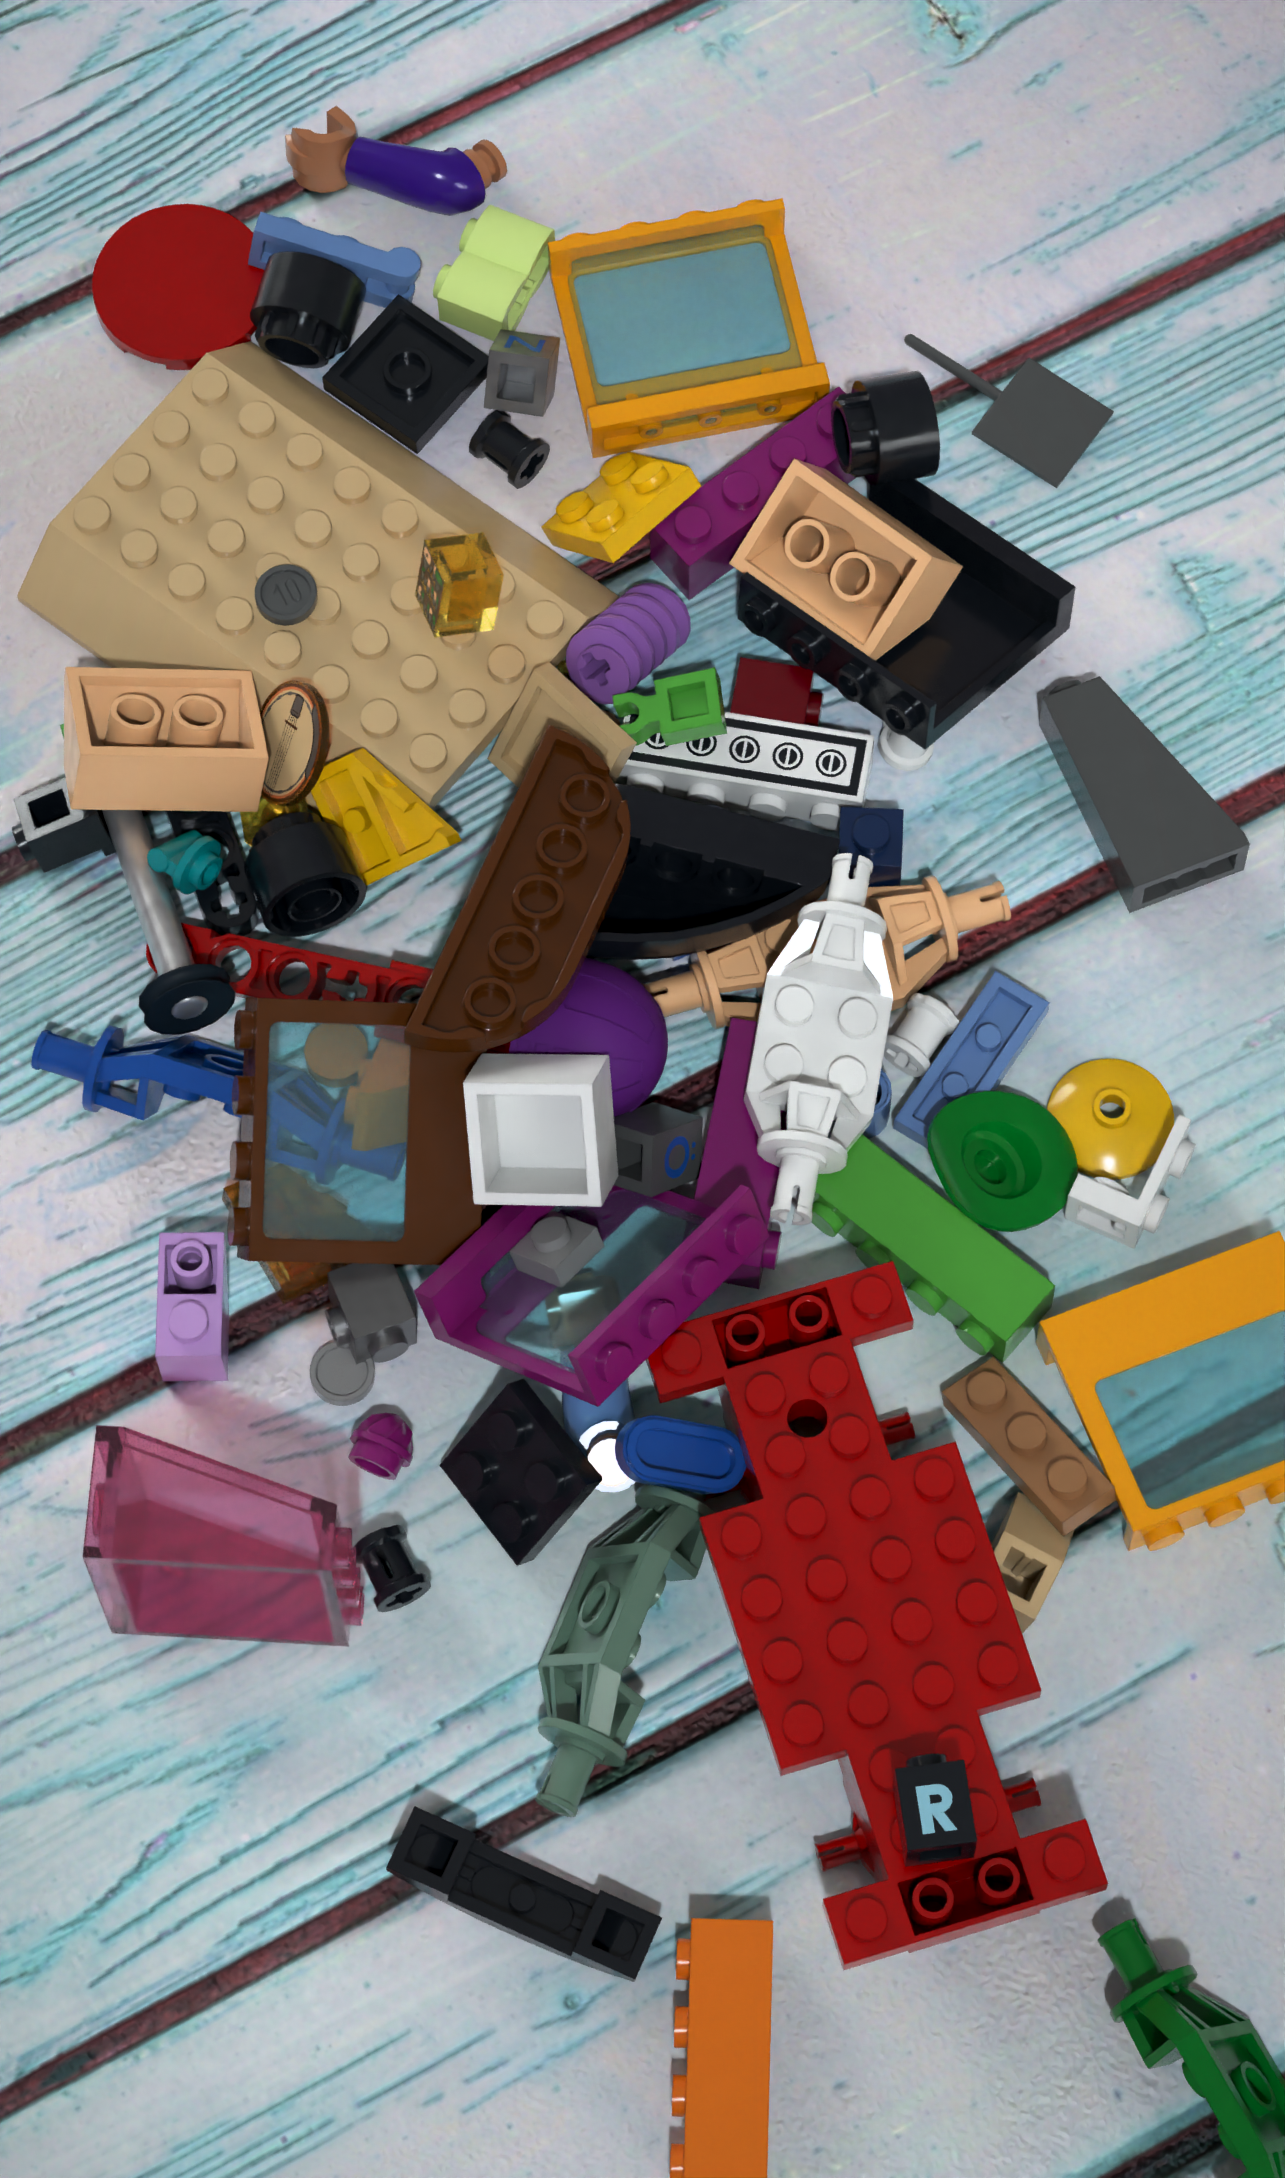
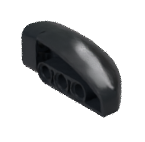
[586,784,840,960]

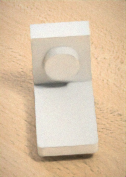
[1064,1114,1196,1249]

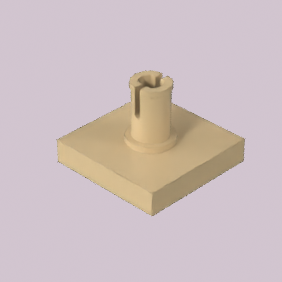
[487,662,637,788]

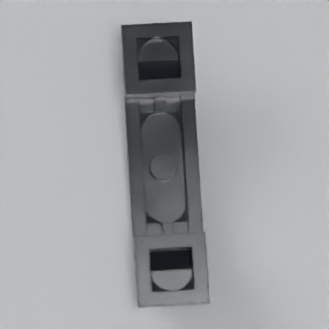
[386,1806,662,1982]

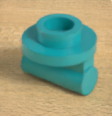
[147,830,222,895]

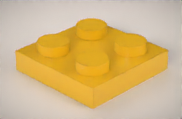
[541,452,701,563]

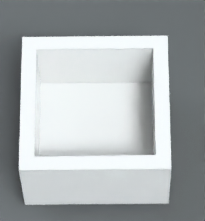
[463,1053,618,1207]

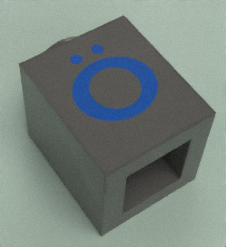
[614,1102,703,1197]

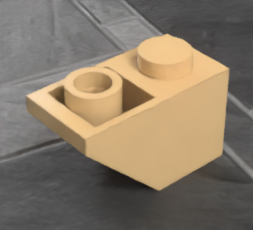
[991,1492,1075,1634]

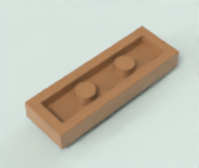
[942,1357,1116,1537]

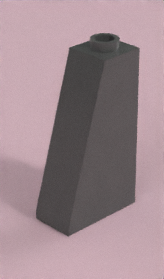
[1039,676,1250,913]

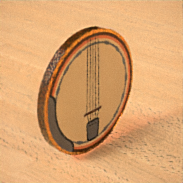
[260,680,331,806]

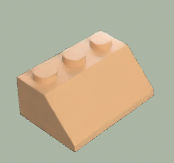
[729,458,963,661]
[64,667,269,812]

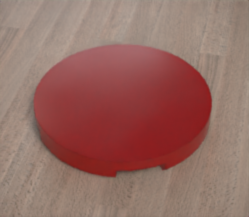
[92,204,264,370]

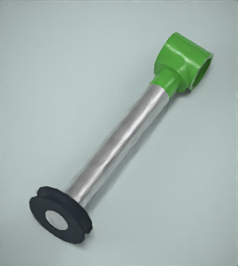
[60,724,235,1035]

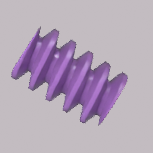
[566,582,691,704]

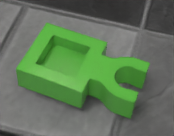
[612,667,727,746]

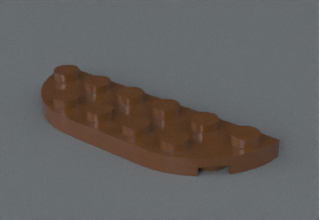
[404,725,631,1053]

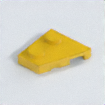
[306,748,462,886]

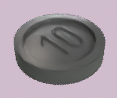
[255,564,318,626]

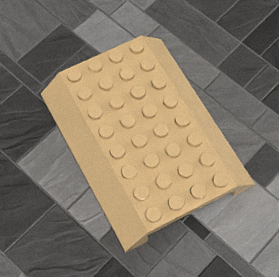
[17,341,620,873]

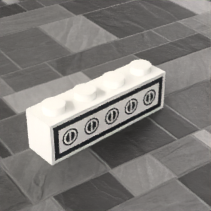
[615,712,874,831]

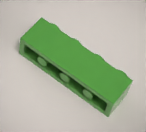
[812,1135,1056,1363]

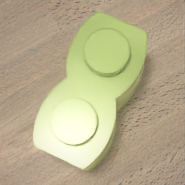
[433,205,555,341]

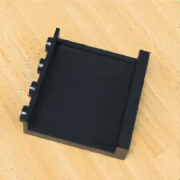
[738,479,1076,750]

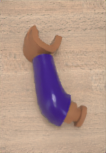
[285,106,507,216]

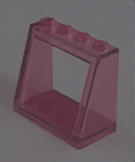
[83,1425,365,1647]

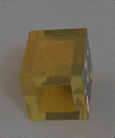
[415,532,504,638]

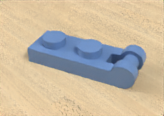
[248,212,421,308]

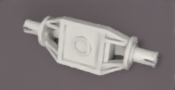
[743,853,893,1225]

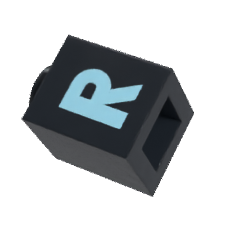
[892,1754,977,1867]

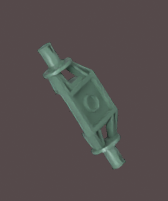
[535,1485,716,1817]

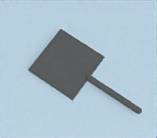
[904,334,1114,488]

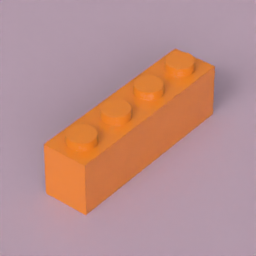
[670,1918,773,2178]

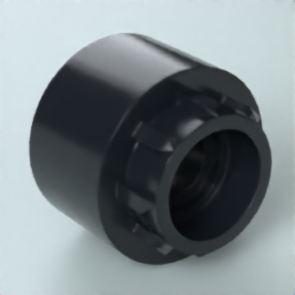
[250,251,366,369]
[831,371,940,486]
[244,812,366,937]

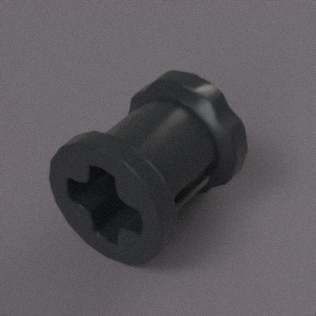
[469,410,550,489]
[350,1525,431,1612]

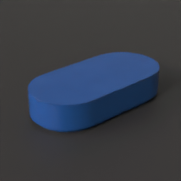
[615,1415,746,1495]

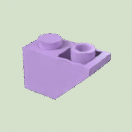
[155,1232,229,1381]

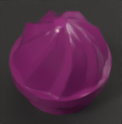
[348,1413,413,1480]

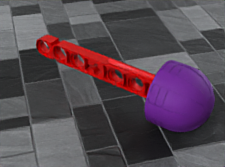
[146,923,668,1116]

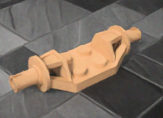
[641,875,1011,1029]

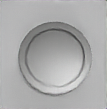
[310,1342,375,1406]

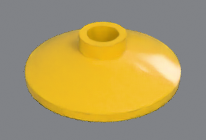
[1047,1059,1174,1180]

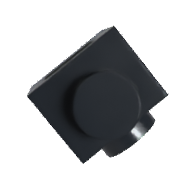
[12,777,116,873]

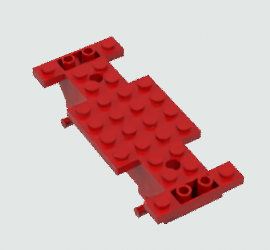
[646,1261,1108,1971]

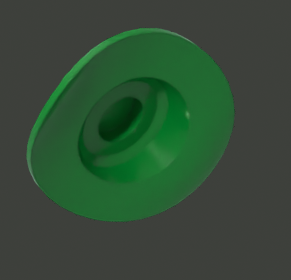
[927,1091,1078,1232]

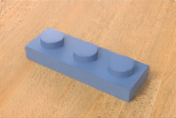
[893,971,1050,1149]

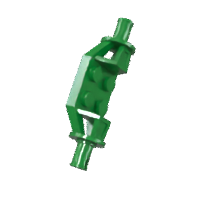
[1098,1918,1285,2178]

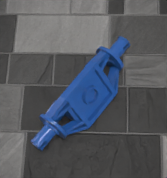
[31,1025,406,1185]

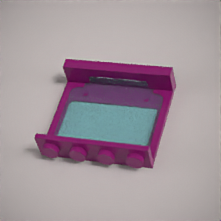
[414,1185,770,1407]

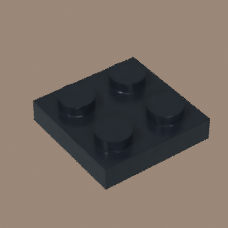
[322,294,489,454]
[440,1379,603,1566]

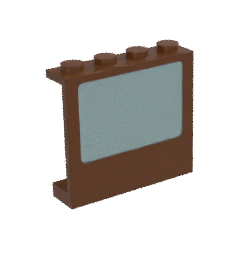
[227,997,487,1265]

